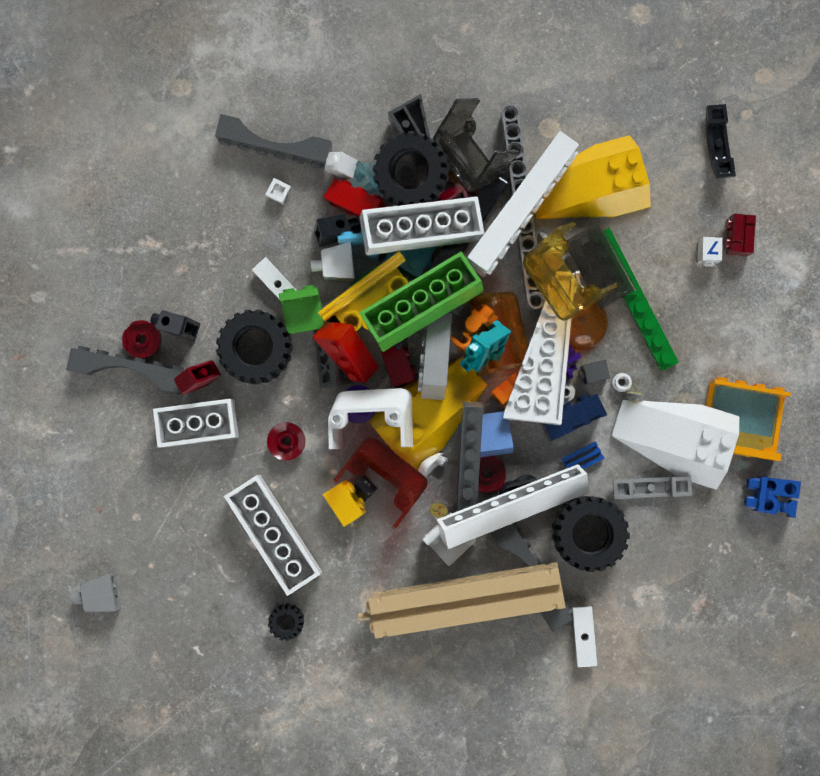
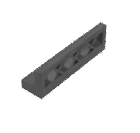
[314,315,350,388]

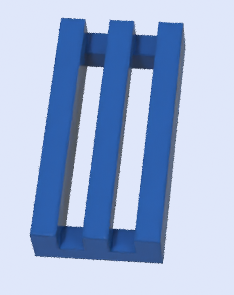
[561,441,605,469]

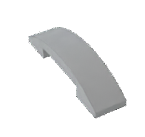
[613,476,692,499]

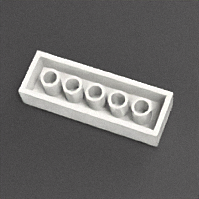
[360,197,485,255]
[224,475,322,596]

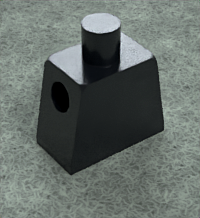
[314,214,360,247]
[150,310,201,341]

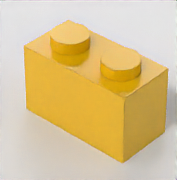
[323,480,367,527]

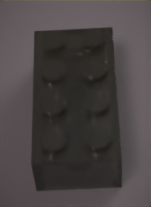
[564,222,637,309]

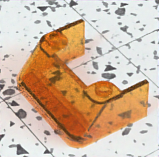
[462,292,529,377]

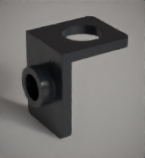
[354,475,378,502]

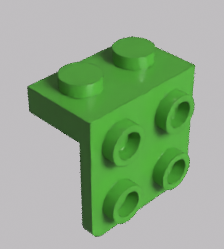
[279,285,324,334]

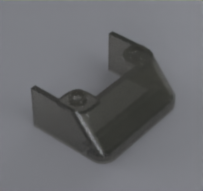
[433,98,519,192]

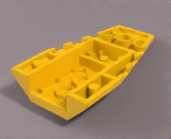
[535,135,651,219]
[368,356,487,474]

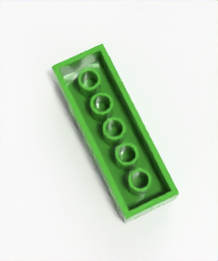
[359,252,484,352]

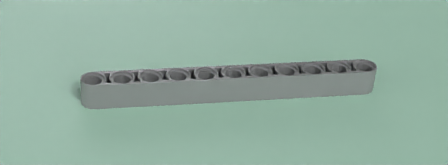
[500,105,545,311]

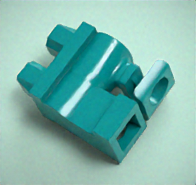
[460,320,511,372]

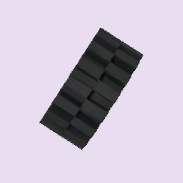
[268,603,304,641]

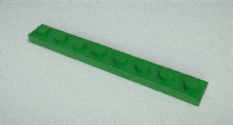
[591,227,679,372]

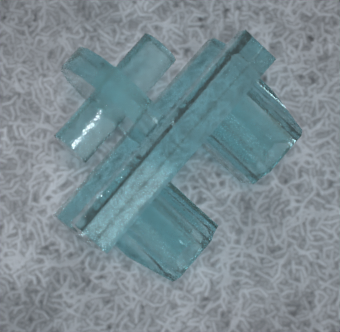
[353,161,378,195]

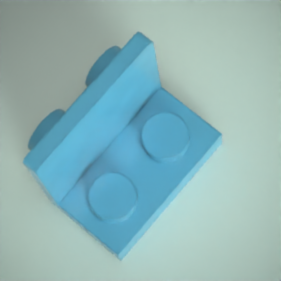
[337,230,380,262]

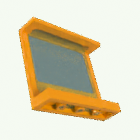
[705,377,791,461]

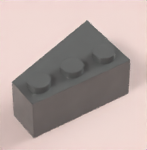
[388,94,430,168]

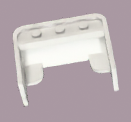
[328,388,413,449]

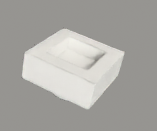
[265,178,291,204]

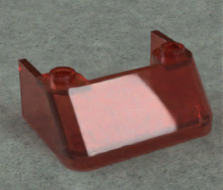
[333,437,428,530]

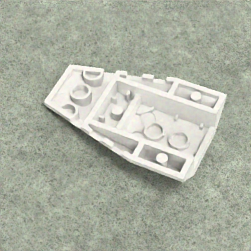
[611,400,739,490]

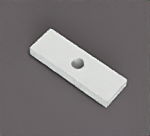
[252,257,297,299]
[572,606,597,667]

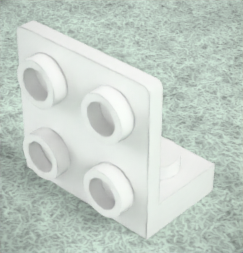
[423,512,476,566]

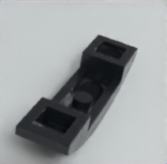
[706,104,736,179]

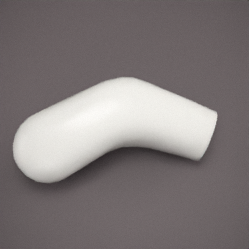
[415,453,448,482]

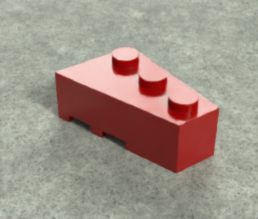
[323,178,387,219]
[312,322,378,383]

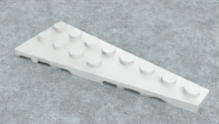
[503,271,576,425]

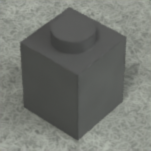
[579,360,610,384]

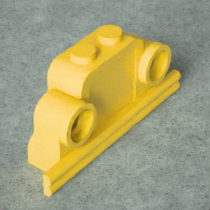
[318,251,409,331]

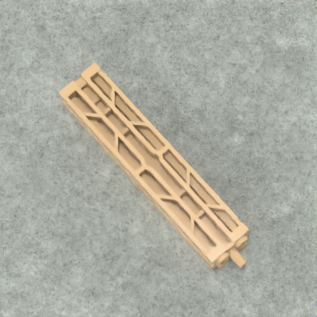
[358,562,566,639]

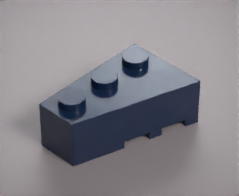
[541,394,607,441]

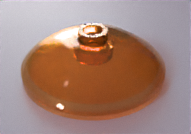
[569,294,608,351]

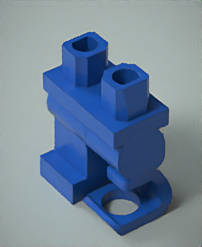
[743,477,801,518]

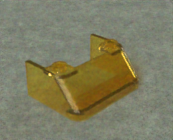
[523,222,618,321]

